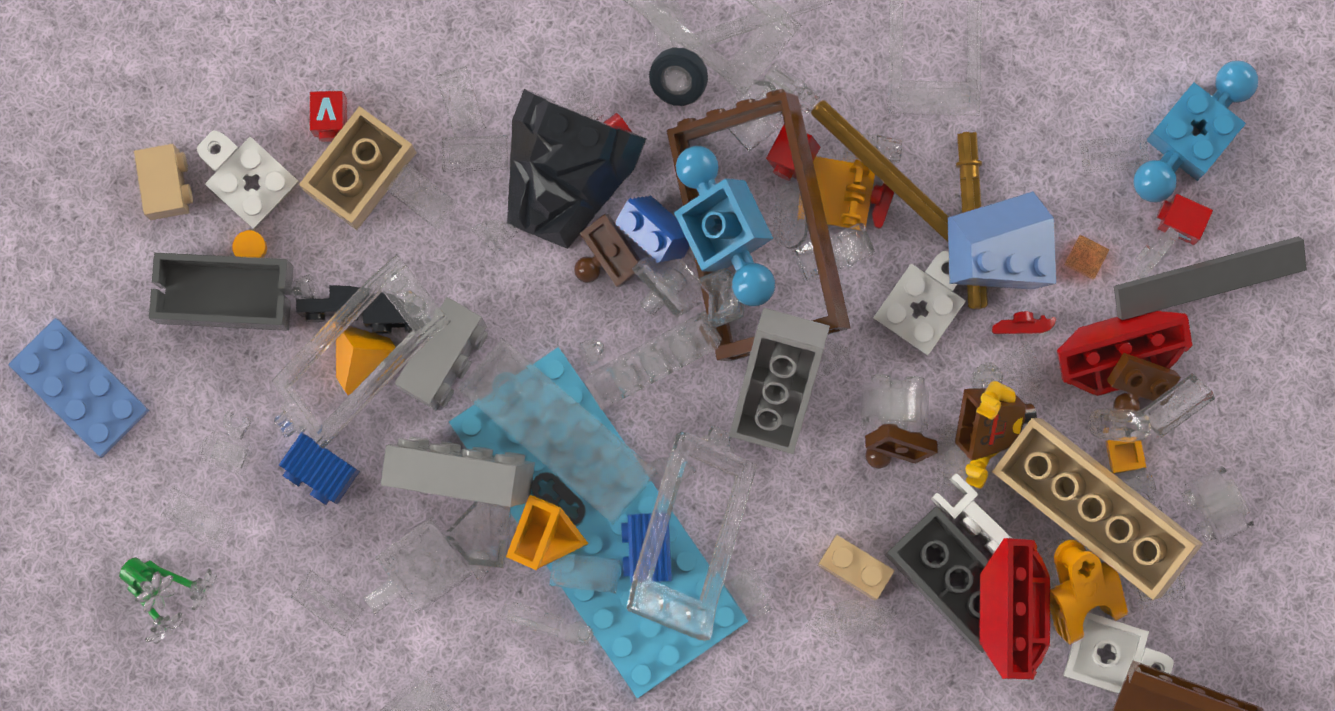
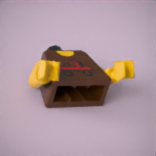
[955,381,1037,489]

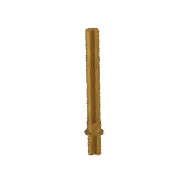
[956,132,988,309]

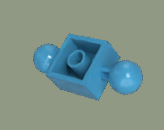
[1133,60,1259,203]
[674,146,775,306]

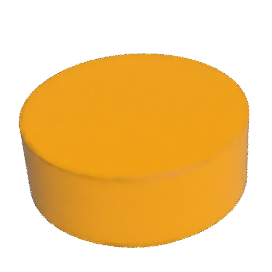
[232,230,267,258]

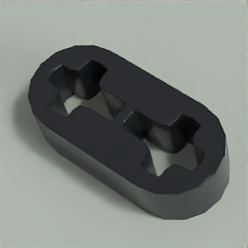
[531,472,586,526]

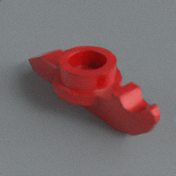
[870,183,895,229]
[992,311,1056,334]

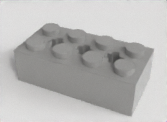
[729,308,830,454]
[381,437,535,507]

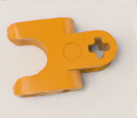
[1050,539,1128,645]

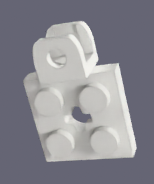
[197,130,299,230]
[873,251,966,355]
[931,474,1011,556]
[1063,612,1174,694]

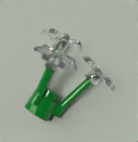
[119,557,217,644]

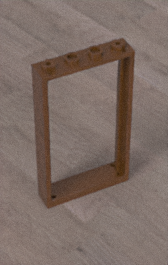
[666,89,851,361]

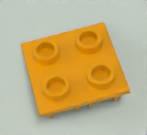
[800,156,875,231]

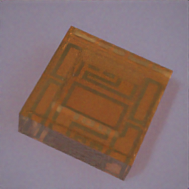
[1064,235,1110,280]

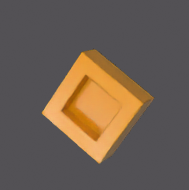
[1105,435,1147,474]

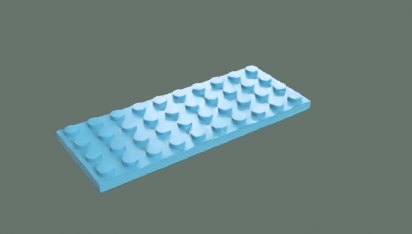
[449,347,748,699]

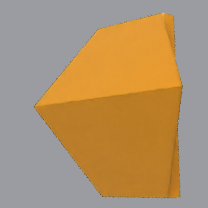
[336,322,402,395]
[506,495,589,570]

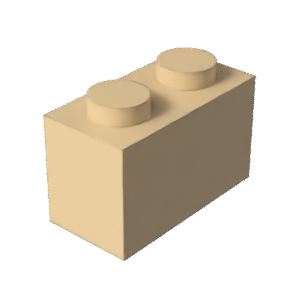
[134,144,193,220]
[818,535,895,601]

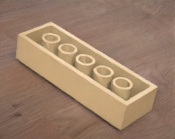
[992,418,1203,600]

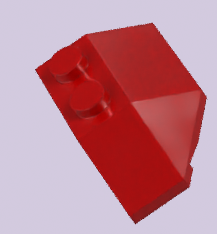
[1057,311,1193,396]
[980,538,1050,680]

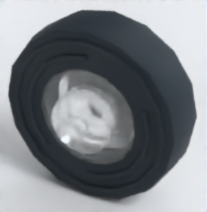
[649,47,708,106]

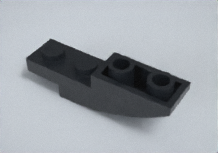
[296,285,432,334]

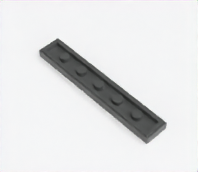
[1114,236,1307,320]

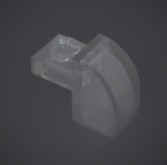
[792,223,876,281]

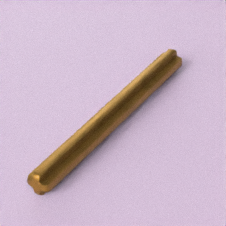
[811,100,949,242]

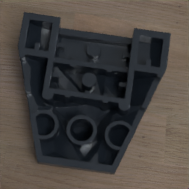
[507,89,647,249]

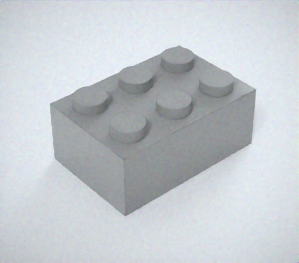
[394,297,488,411]

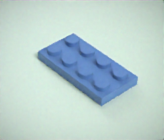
[8,318,150,457]

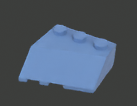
[948,192,1056,290]

